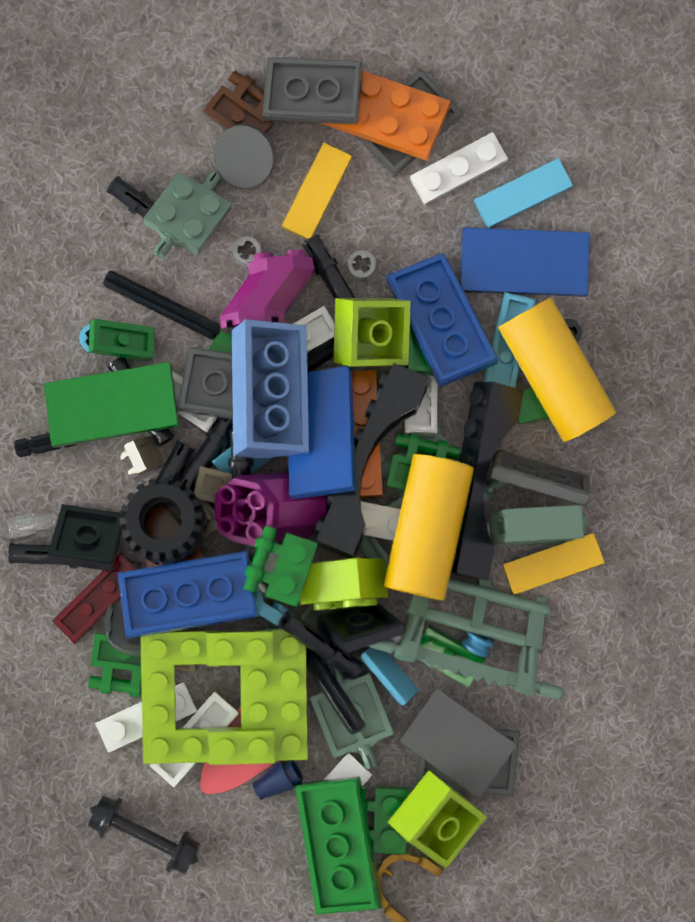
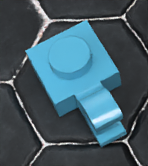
[255,590,290,627]

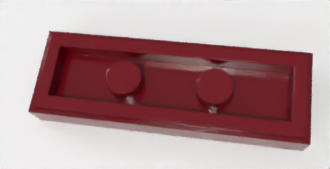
[52,553,138,644]

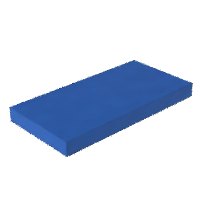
[460,227,590,297]
[386,253,499,388]
[289,366,356,500]
[118,551,258,639]

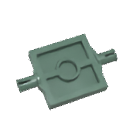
[143,171,232,259]
[309,666,394,770]

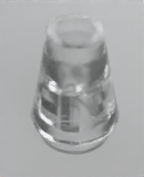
[6,513,55,545]

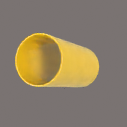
[498,297,617,442]
[383,454,474,601]

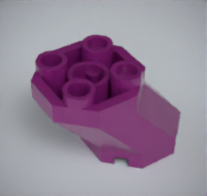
[220,249,314,334]
[214,472,330,546]

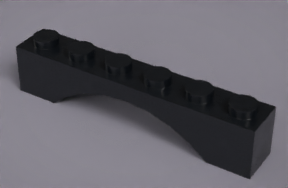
[313,363,429,559]
[451,381,524,580]

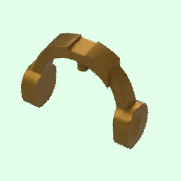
[376,854,444,922]

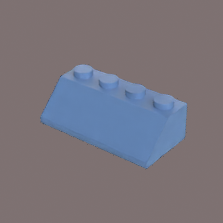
[232,319,309,458]

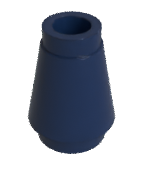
[252,760,303,800]

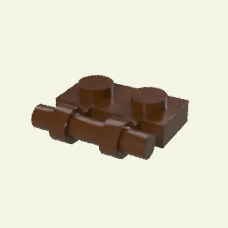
[204,70,273,133]

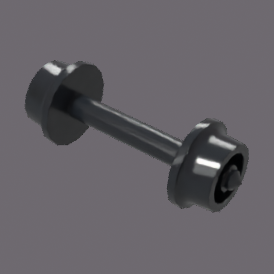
[88,796,200,874]

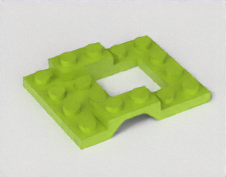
[141,628,308,765]

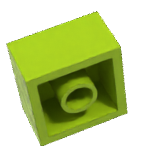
[333,298,411,366]
[300,558,389,610]
[388,771,487,869]

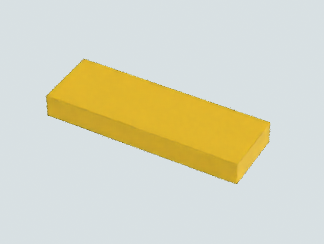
[282,143,352,240]
[502,533,605,595]

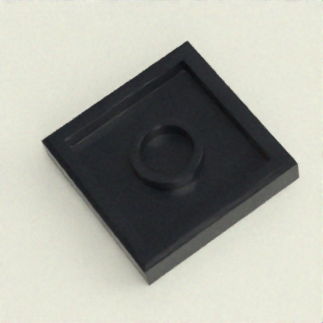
[48,504,124,572]
[316,602,405,653]

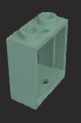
[489,505,587,546]

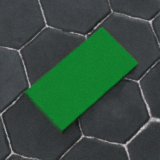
[44,362,180,448]
[295,776,381,915]

